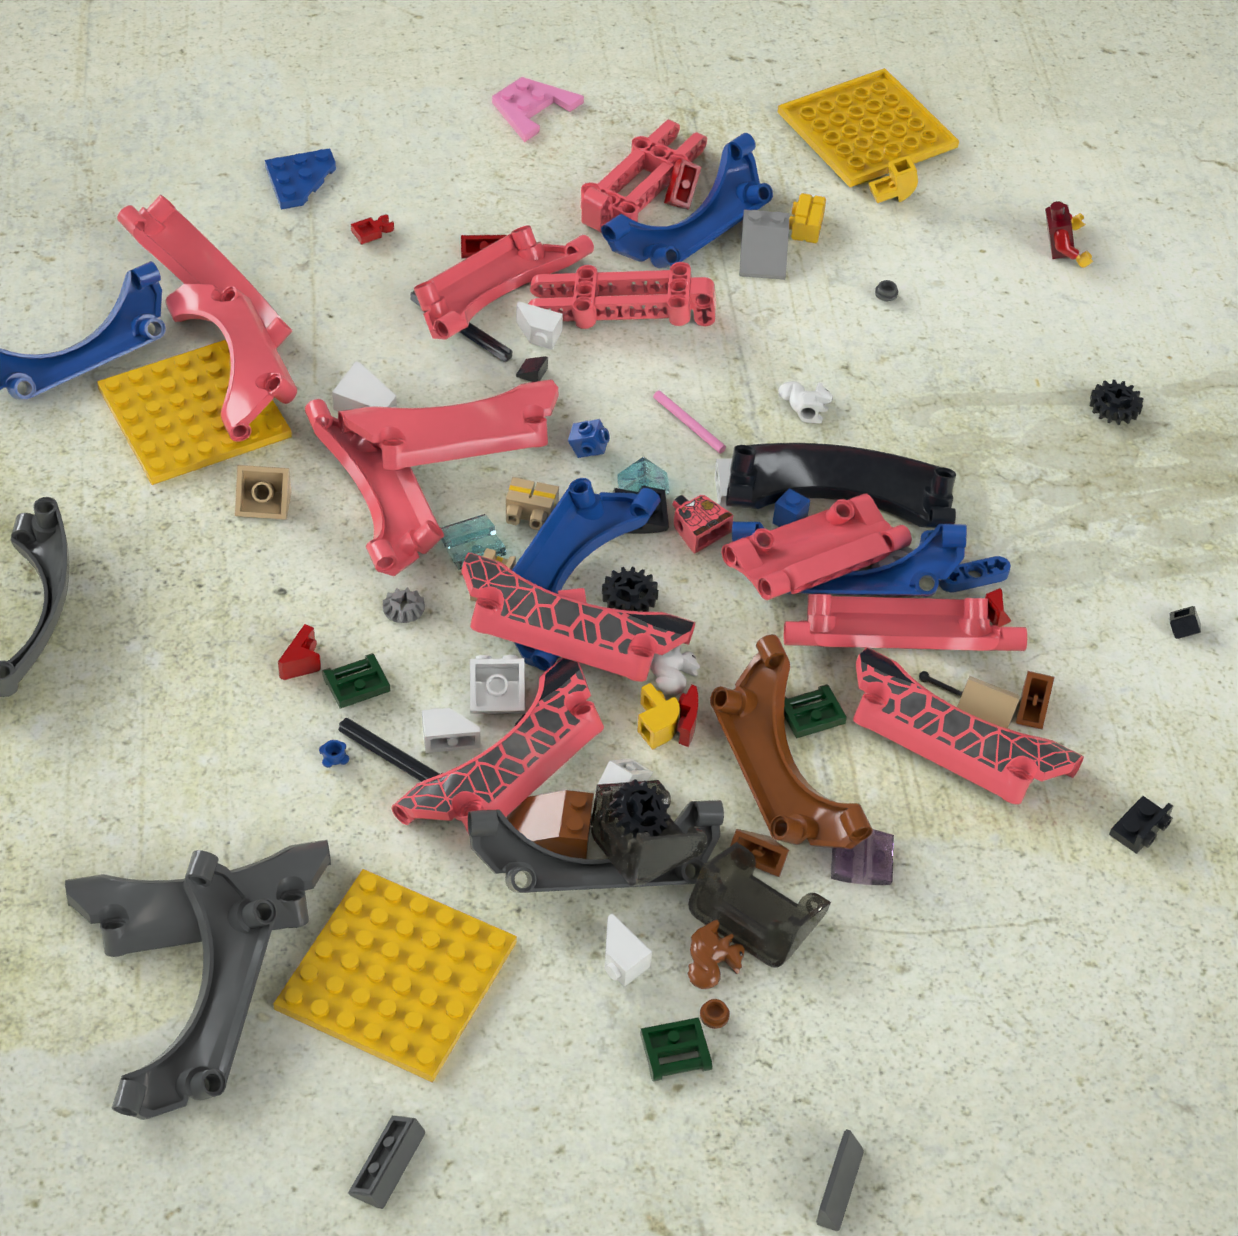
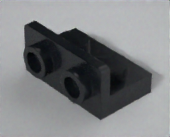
[1109,796,1173,854]

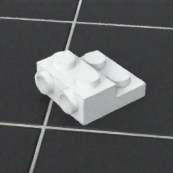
[470,655,525,714]

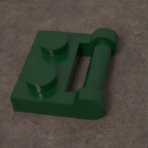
[322,653,390,709]
[784,684,847,739]
[640,1017,712,1082]

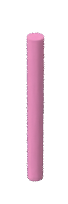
[653,390,726,454]

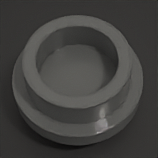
[875,280,898,302]

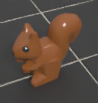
[687,919,745,989]

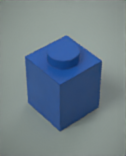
[772,488,810,527]

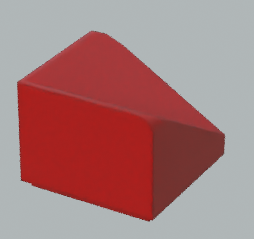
[985,588,1011,627]

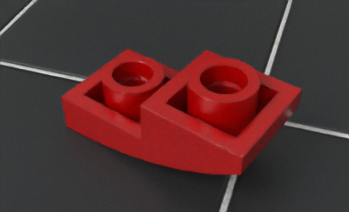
[677,684,699,747]

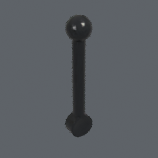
[919,671,963,698]

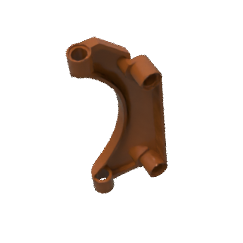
[710,634,873,849]

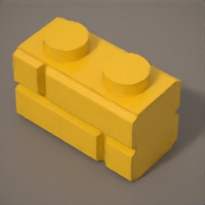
[789,193,826,243]

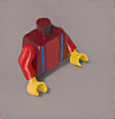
[1045,201,1093,268]

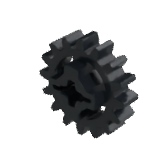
[1089,380,1144,425]
[602,567,659,612]
[610,779,671,842]

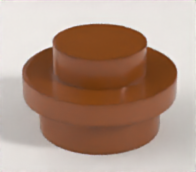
[700,999,730,1029]

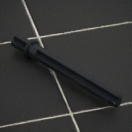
[410,291,513,362]
[338,718,442,782]

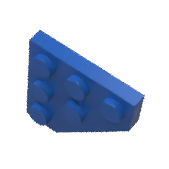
[265,148,336,210]

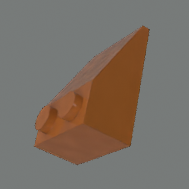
[507,790,594,859]

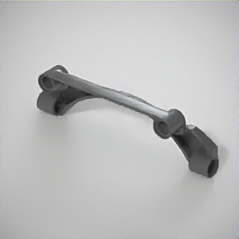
[468,800,724,893]
[65,840,331,957]
[112,850,277,1120]

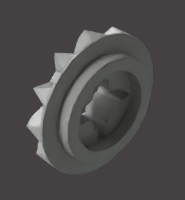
[383,587,425,623]

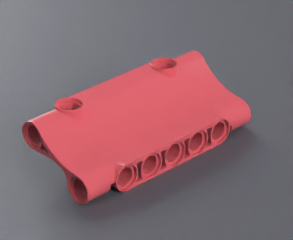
[721,494,912,600]

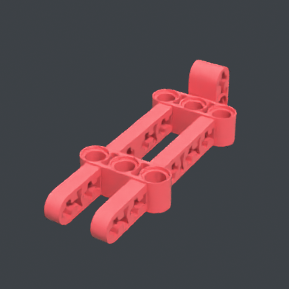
[580,119,707,233]
[528,262,716,329]

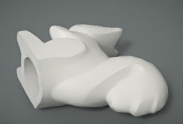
[778,381,833,423]
[650,645,700,695]

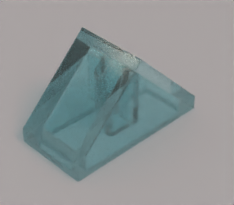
[617,456,669,495]

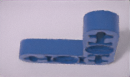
[919,530,1011,593]

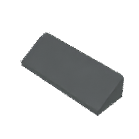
[348,1115,425,1209]
[816,1129,864,1231]

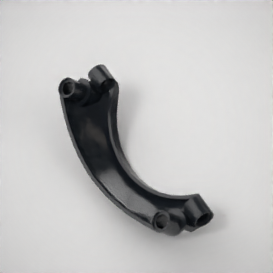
[726,443,956,529]

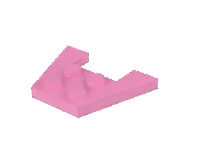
[492,77,584,142]

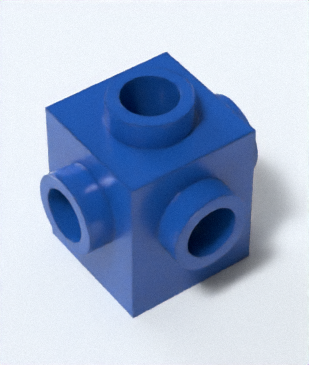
[568,419,610,458]

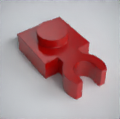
[351,214,394,245]

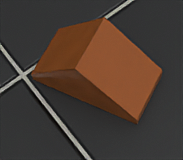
[1016,671,1055,730]

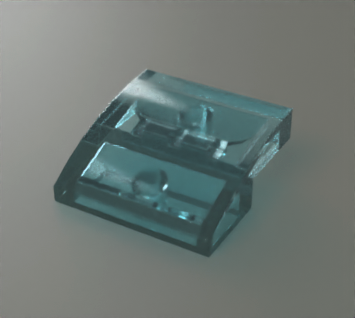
[441,514,506,570]

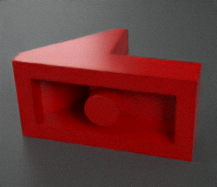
[278,624,321,680]

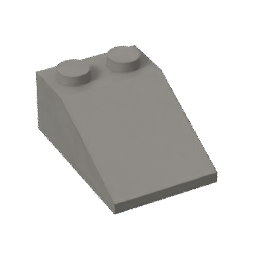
[739,210,789,280]

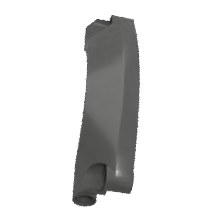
[0,497,69,697]

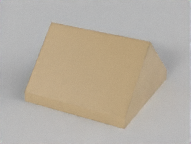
[235,465,292,520]
[957,676,1020,729]

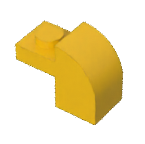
[869,155,918,203]
[637,683,680,750]

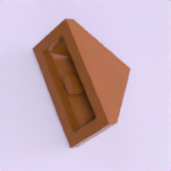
[727,829,789,877]

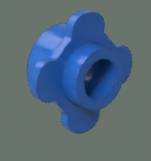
[319,740,349,768]

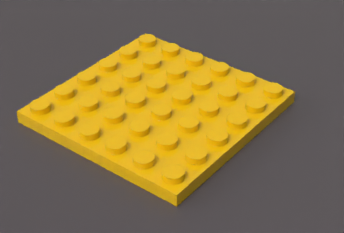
[778,68,959,187]
[97,339,292,485]
[273,869,517,1083]

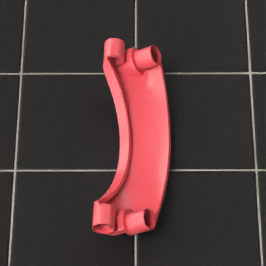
[117,195,292,349]

